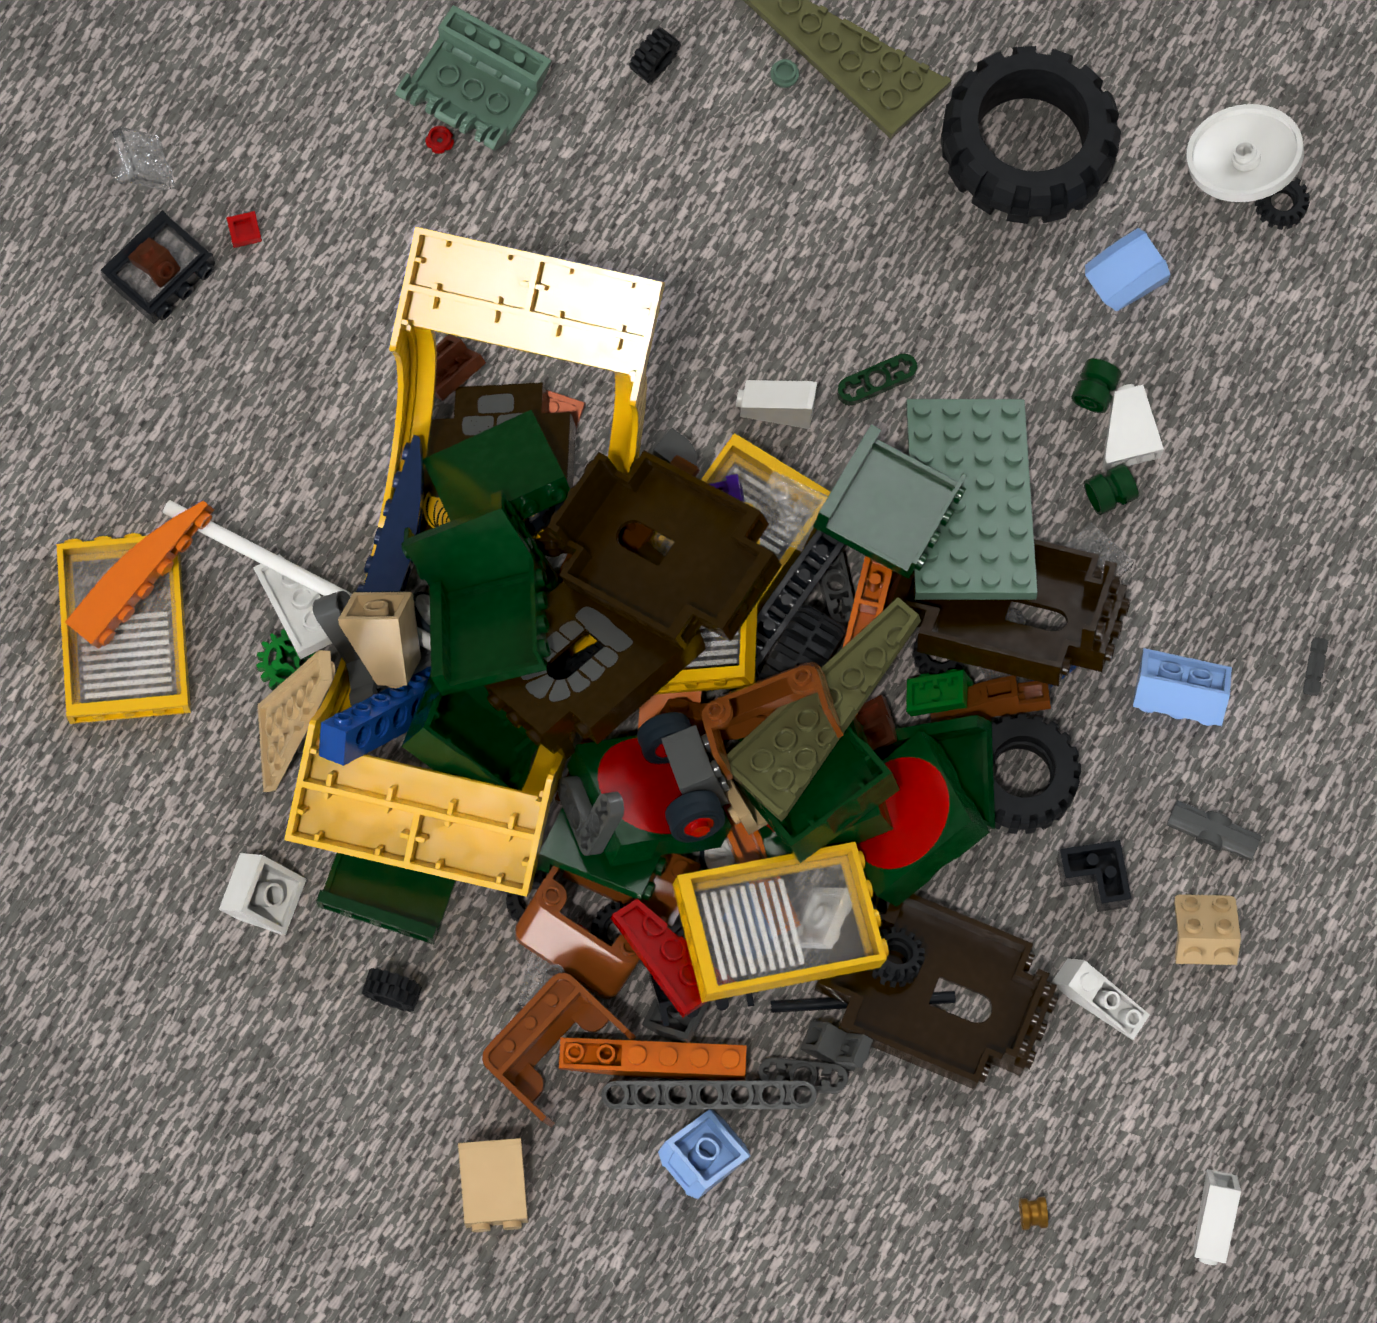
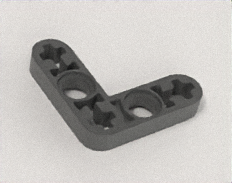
[557,775,624,856]

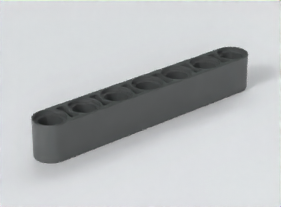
[601,1081,817,1109]

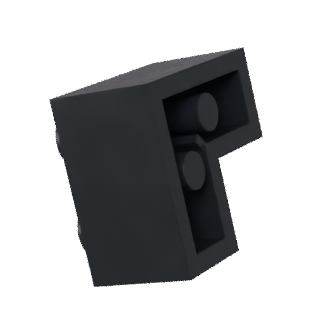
[1056,840,1132,912]

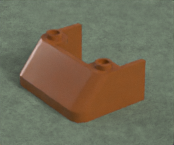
[702,662,844,781]
[515,866,667,999]
[482,973,636,1127]

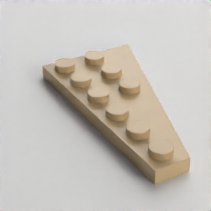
[258,650,335,792]

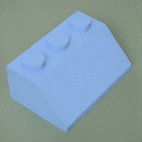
[1133,648,1232,726]

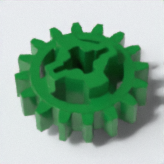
[256,629,316,691]

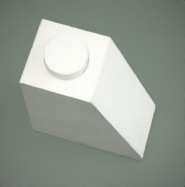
[736,380,817,429]
[1102,384,1164,472]
[1193,1169,1241,1265]

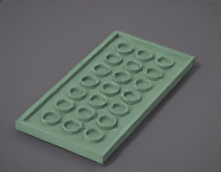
[906,399,1037,600]

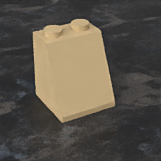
[338,592,421,688]
[458,1138,528,1232]

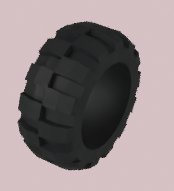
[941,46,1121,224]

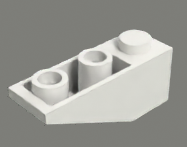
[1051,958,1150,1040]

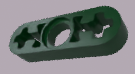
[837,353,917,406]

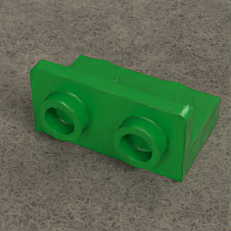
[906,669,973,717]

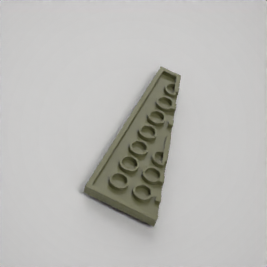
[743,0,952,139]
[727,597,921,821]

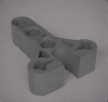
[313,591,389,706]

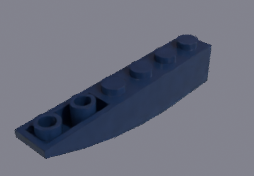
[356,435,424,592]

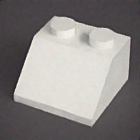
[219,853,307,935]

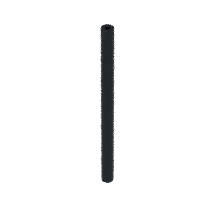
[770,991,956,1013]

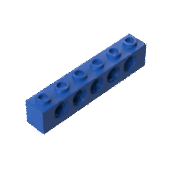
[319,666,431,766]

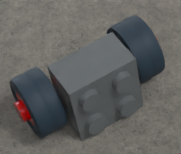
[637,712,730,843]

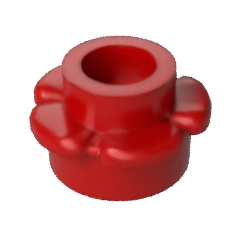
[425,126,454,154]

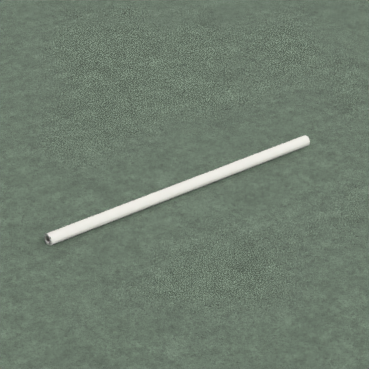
[163,500,431,651]

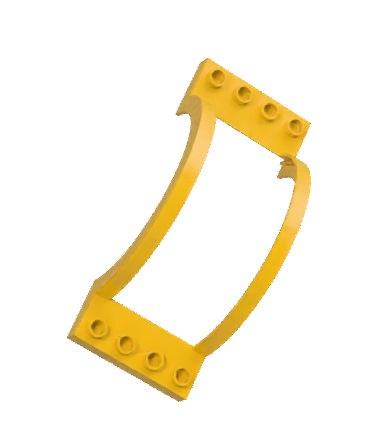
[284,227,665,897]

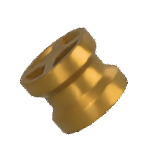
[1019,1196,1048,1230]

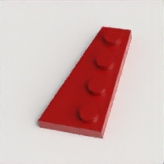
[611,898,735,1018]

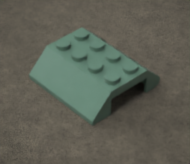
[395,5,552,151]

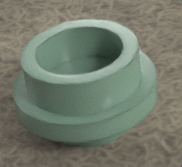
[770,59,799,88]

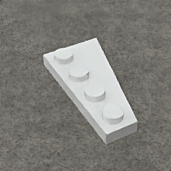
[253,554,332,659]

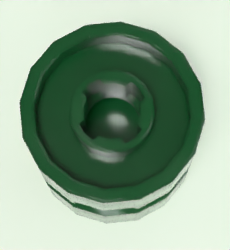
[1071,358,1122,413]
[1084,464,1139,515]

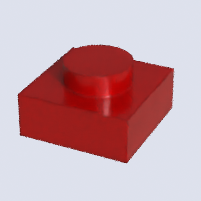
[226,211,262,248]

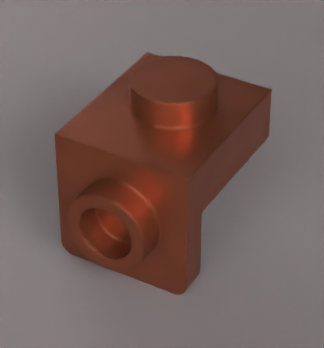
[128,238,180,288]

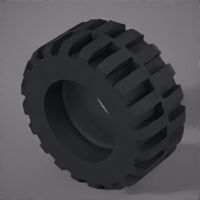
[756,605,846,682]
[991,713,1081,834]

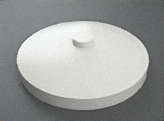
[1186,104,1304,202]

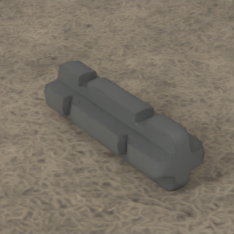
[1303,637,1329,696]

